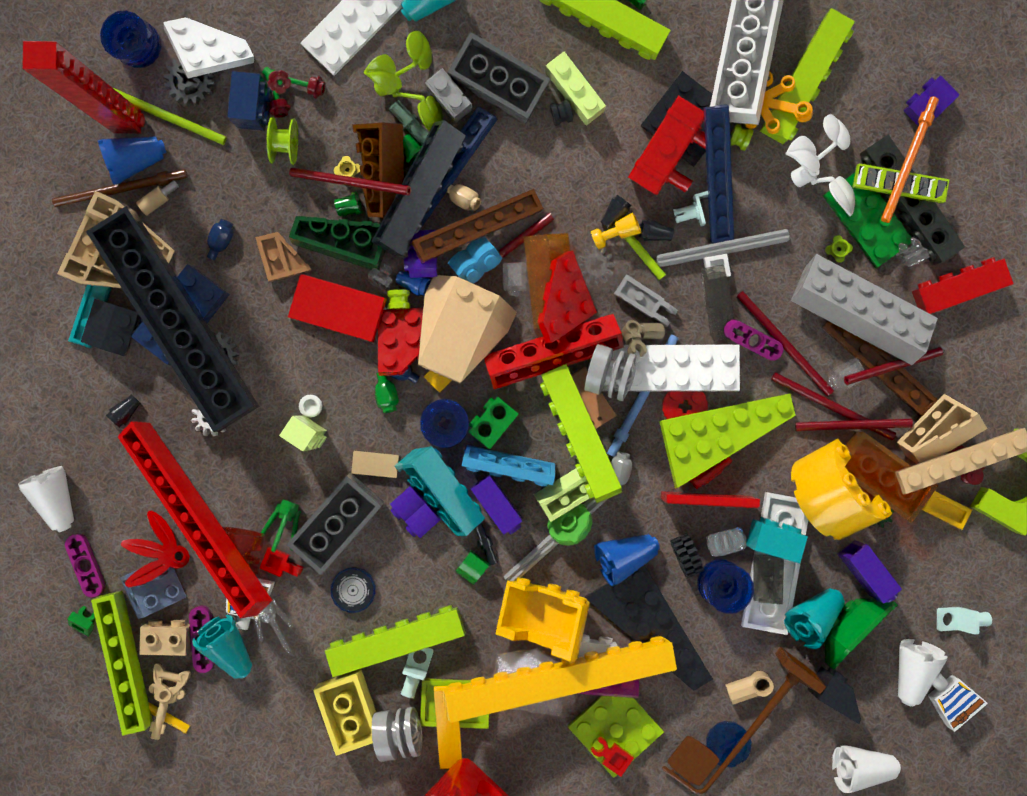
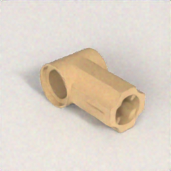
[725,671,774,705]

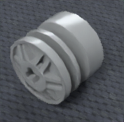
[584,344,636,401]
[372,707,423,762]

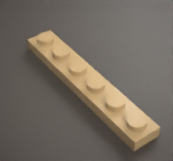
[895,428,1027,494]

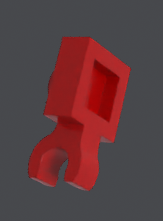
[260,546,304,577]

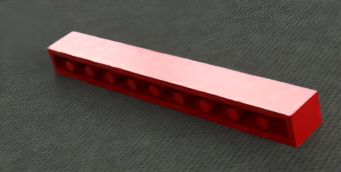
[23,41,145,134]
[117,421,273,618]

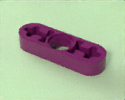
[724,320,783,360]
[65,534,106,598]
[189,605,215,673]

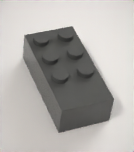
[448,32,550,124]
[286,473,385,575]

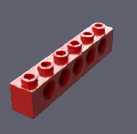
[484,314,624,390]

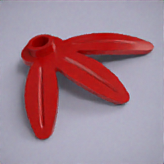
[121,510,190,587]

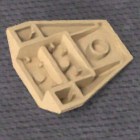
[57,191,174,288]
[418,275,517,383]

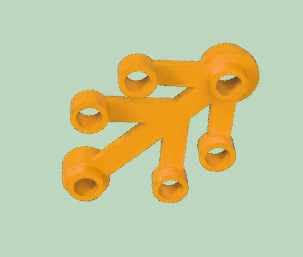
[745,71,813,134]

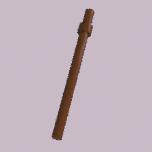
[52,169,188,207]

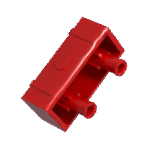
[628,95,706,195]

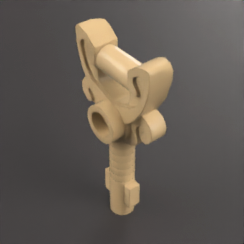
[149,663,191,740]

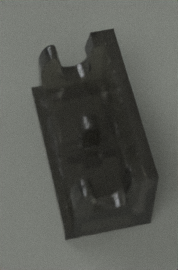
[753,554,784,604]

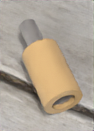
[136,180,179,216]

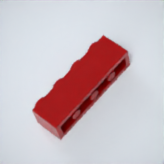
[912,257,1014,314]

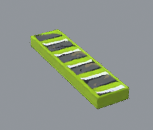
[853,164,949,204]

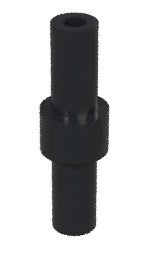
[475,522,498,566]

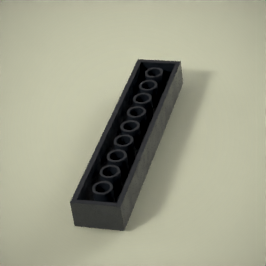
[86,206,260,432]

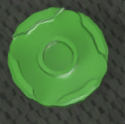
[547,504,592,546]

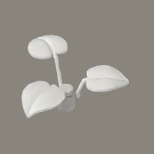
[786,114,855,217]

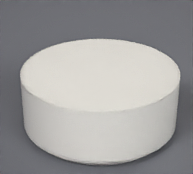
[299,395,322,417]

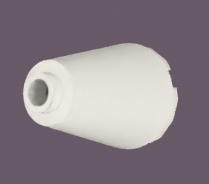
[18,466,74,532]
[898,639,947,707]
[832,745,901,793]

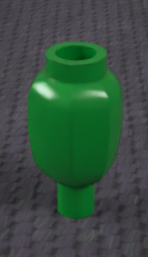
[374,373,399,413]

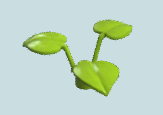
[363,31,442,131]

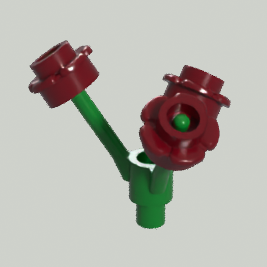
[262,67,326,118]

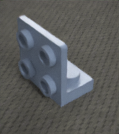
[120,566,186,619]

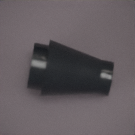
[600,195,632,229]
[639,219,674,241]
[106,394,141,428]

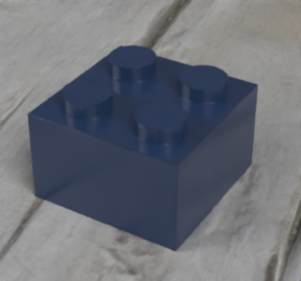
[227,71,272,131]

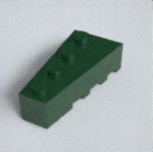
[289,216,386,272]

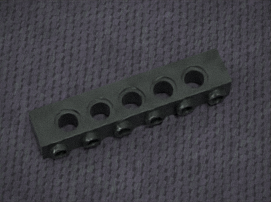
[860,134,965,265]

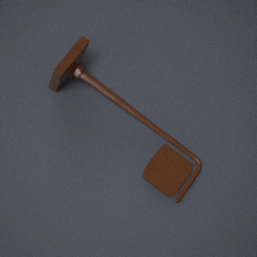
[662,646,826,794]

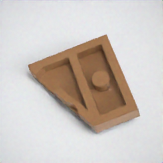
[255,232,311,283]

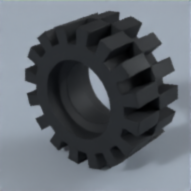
[670,533,704,578]

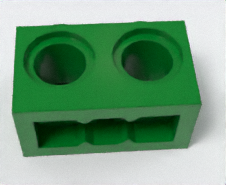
[468,397,518,449]

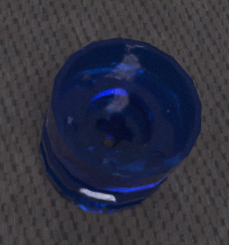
[100,10,162,68]
[420,399,469,448]
[697,559,754,614]

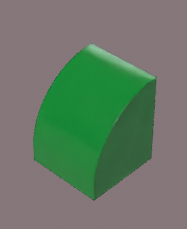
[455,550,489,585]

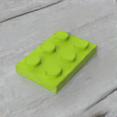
[420,678,489,729]

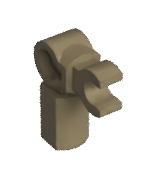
[621,320,665,357]

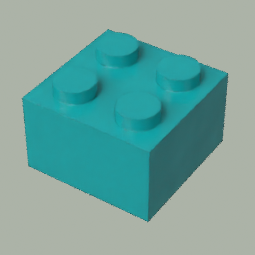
[745,517,808,564]

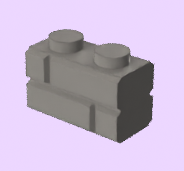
[425,68,472,124]

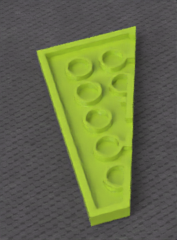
[659,394,796,489]

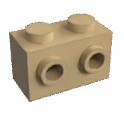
[140,619,191,656]

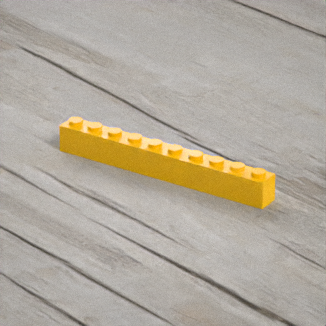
[442,636,677,723]

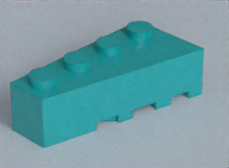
[394,446,485,536]

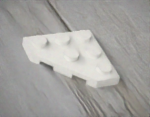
[163,18,254,78]

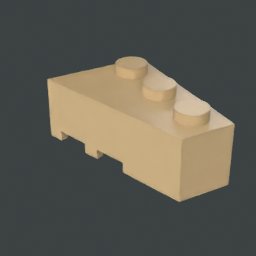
[897,394,987,464]

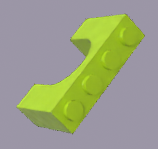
[970,429,1027,536]

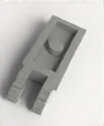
[614,274,678,327]

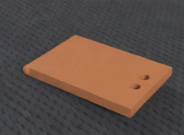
[571,367,616,429]

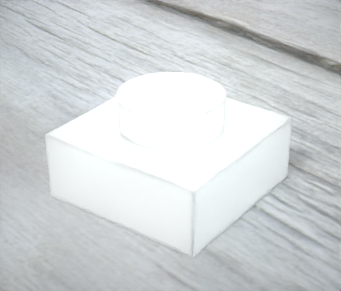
[703,254,731,281]

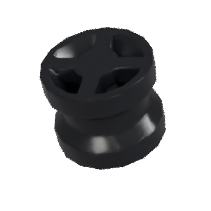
[550,99,573,126]

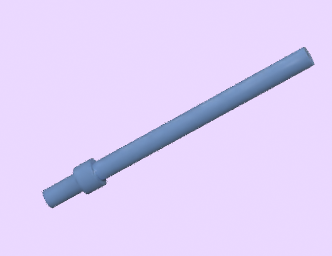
[607,334,679,457]

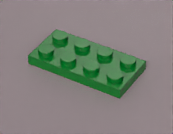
[823,173,914,268]

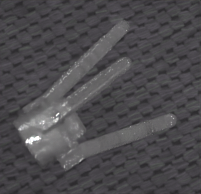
[253,599,294,653]

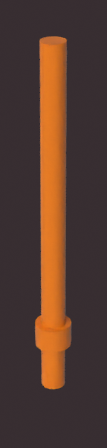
[881,97,939,223]

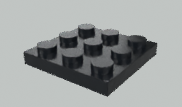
[641,71,713,167]

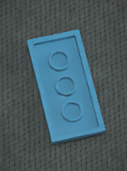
[462,445,555,486]

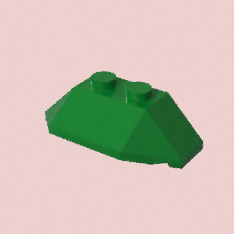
[825,599,898,670]

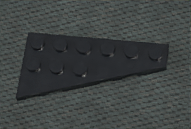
[584,565,713,691]

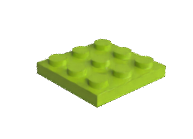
[568,696,664,778]

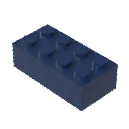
[131,264,230,365]

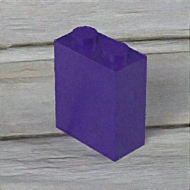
[471,474,522,535]
[837,540,902,604]

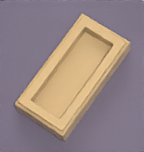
[351,451,399,478]

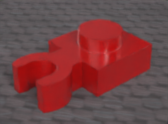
[591,737,634,777]

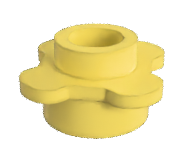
[334,156,360,177]

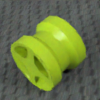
[730,123,754,151]
[387,290,411,310]

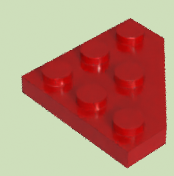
[538,250,597,343]
[378,308,423,376]

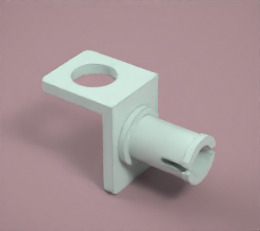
[673,191,708,227]
[937,607,992,634]
[401,648,433,698]

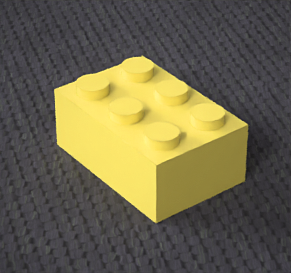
[313,669,376,756]

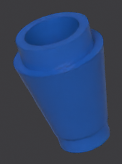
[396,271,431,296]

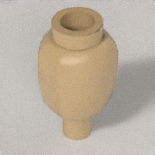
[447,184,481,211]

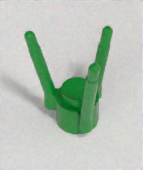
[261,499,301,552]

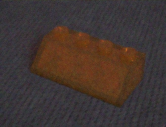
[523,233,570,329]
[845,431,938,523]

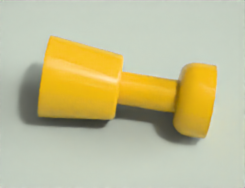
[591,212,641,250]

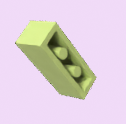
[545,52,606,126]
[279,415,327,451]
[533,469,589,522]

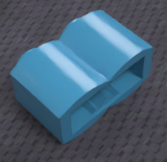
[448,236,502,284]

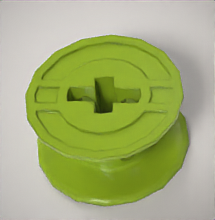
[267,117,298,165]

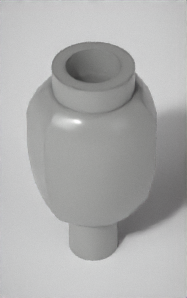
[611,452,632,486]

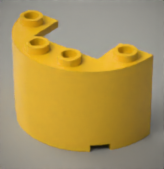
[791,439,892,540]
[495,577,590,662]

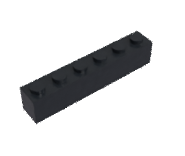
[372,120,466,256]

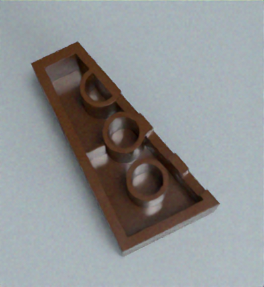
[352,123,404,217]

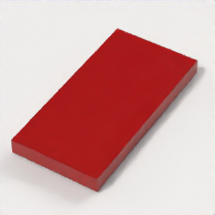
[288,274,387,342]
[661,491,760,508]

